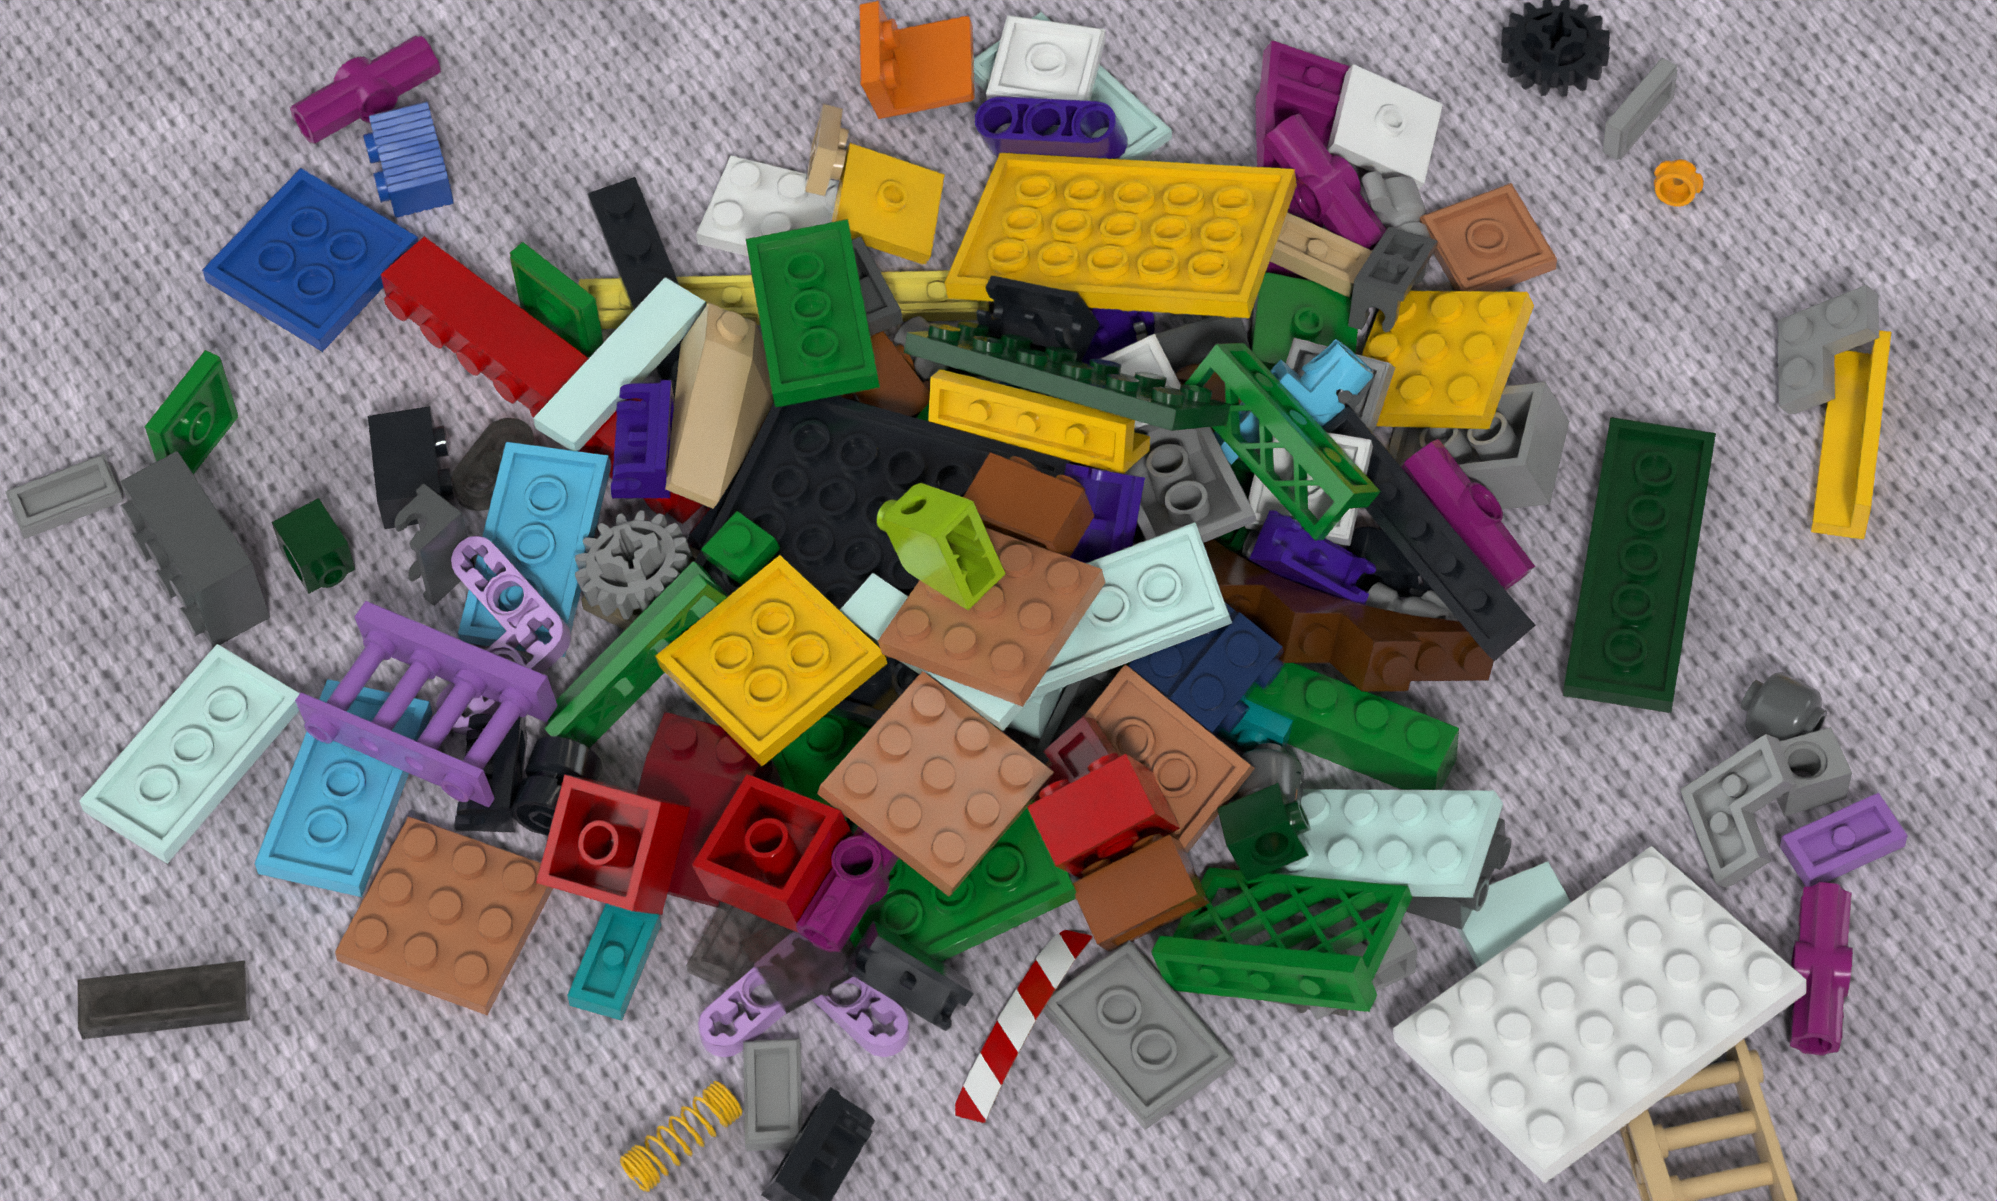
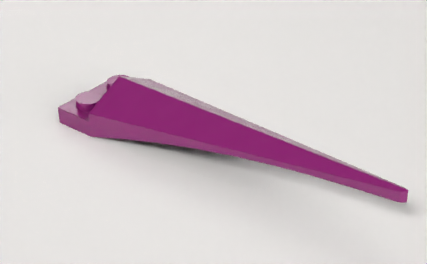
[1255,40,1350,280]

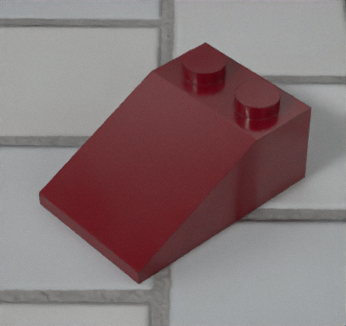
[637,712,773,908]

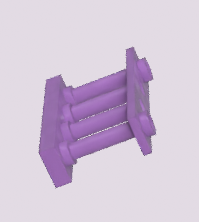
[295,601,558,807]

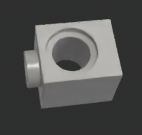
[1777,727,1852,816]

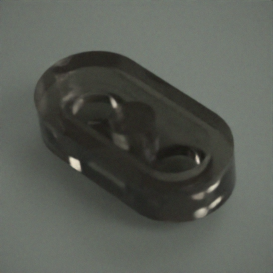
[452,418,536,511]

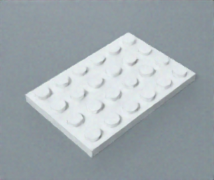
[1393,846,1806,1183]

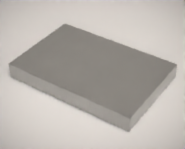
[1042,941,1234,1130]

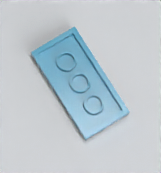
[458,442,612,657]
[254,679,432,897]

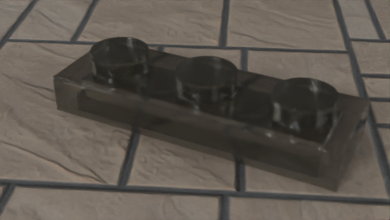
[78,961,250,1039]

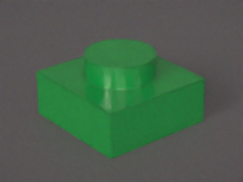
[701,511,780,585]

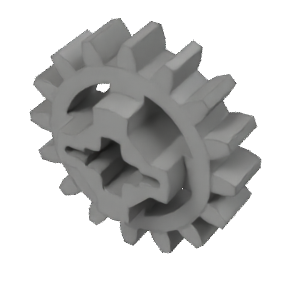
[575,511,693,619]

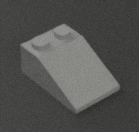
[1389,382,1569,509]
[1125,424,1257,543]

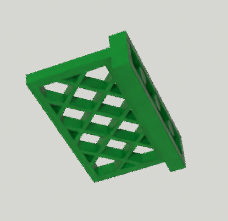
[1151,868,1413,1012]

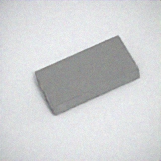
[1603,58,1678,160]
[5,454,123,539]
[743,1038,803,1151]

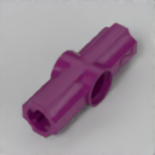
[290,35,441,144]
[1262,113,1387,251]
[1401,439,1536,590]
[796,826,899,953]
[1790,882,1853,1056]

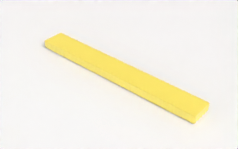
[579,270,989,329]

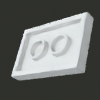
[696,156,839,257]

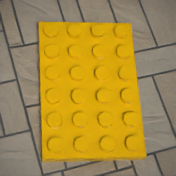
[944,153,1297,318]

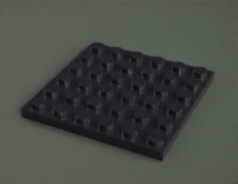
[695,396,1071,727]

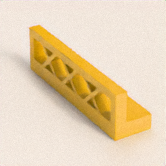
[1811,330,1892,540]
[928,369,1150,474]

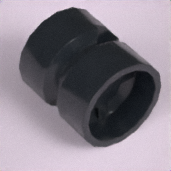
[511,736,602,836]

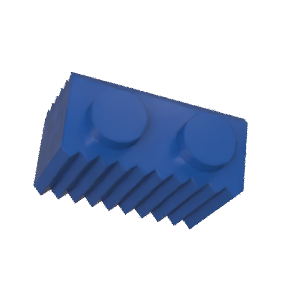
[363,101,454,218]

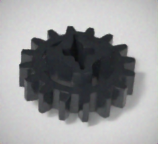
[1501,0,1610,97]

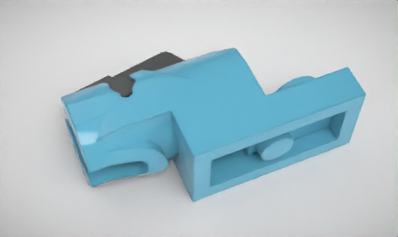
[1213,339,1374,465]

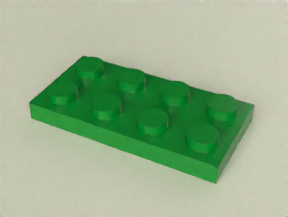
[746,219,880,408]

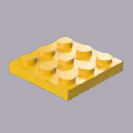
[1361,291,1534,429]
[655,555,887,766]

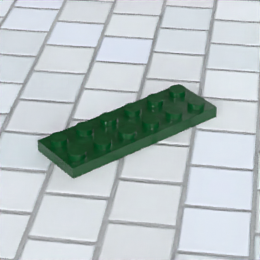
[903,321,1231,431]
[1563,417,1716,713]

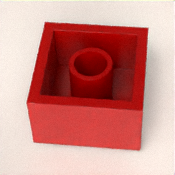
[1027,753,1180,879]
[692,774,853,933]
[536,775,690,915]

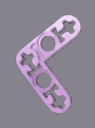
[436,536,571,735]
[698,932,910,1057]

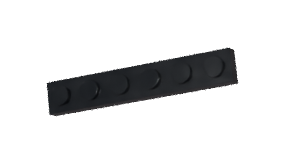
[587,177,683,400]
[1323,406,1536,661]

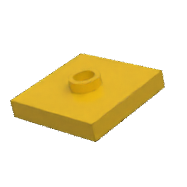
[832,143,945,264]

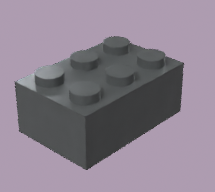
[120,451,270,648]

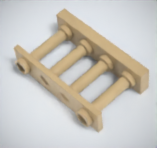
[1619,1039,1798,1201]

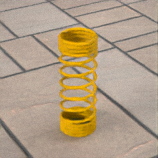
[620,1081,743,1192]

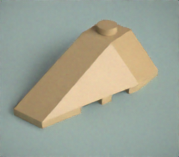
[665,303,774,509]

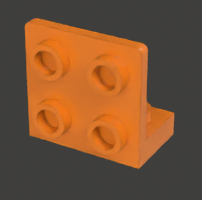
[860,1,975,119]

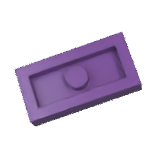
[1780,792,1908,887]

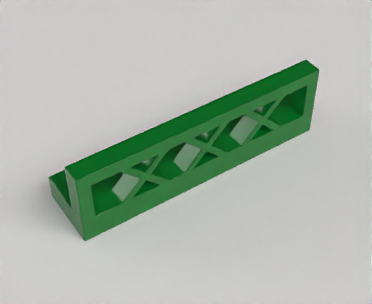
[1184,343,1381,541]
[544,561,728,749]

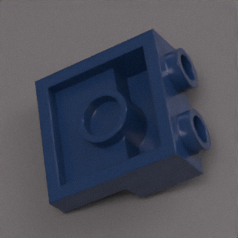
[1128,603,1285,736]

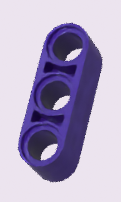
[975,97,1128,159]

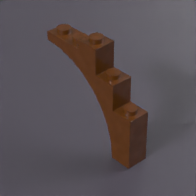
[1204,539,1494,692]

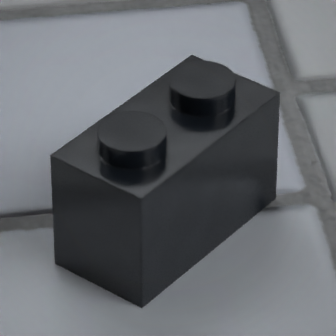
[368,406,454,529]

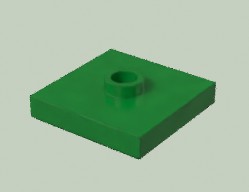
[510,242,604,358]
[1250,272,1358,371]
[144,350,238,475]

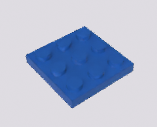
[202,168,418,352]

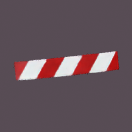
[955,930,1093,1123]

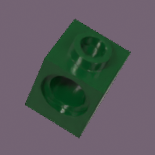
[272,498,355,594]
[1217,783,1311,881]

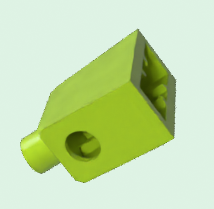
[877,483,1006,610]

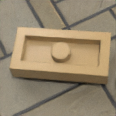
[805,104,849,196]
[1270,212,1372,298]

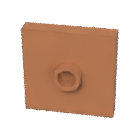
[1420,183,1557,291]

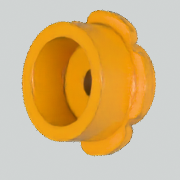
[1653,159,1704,207]

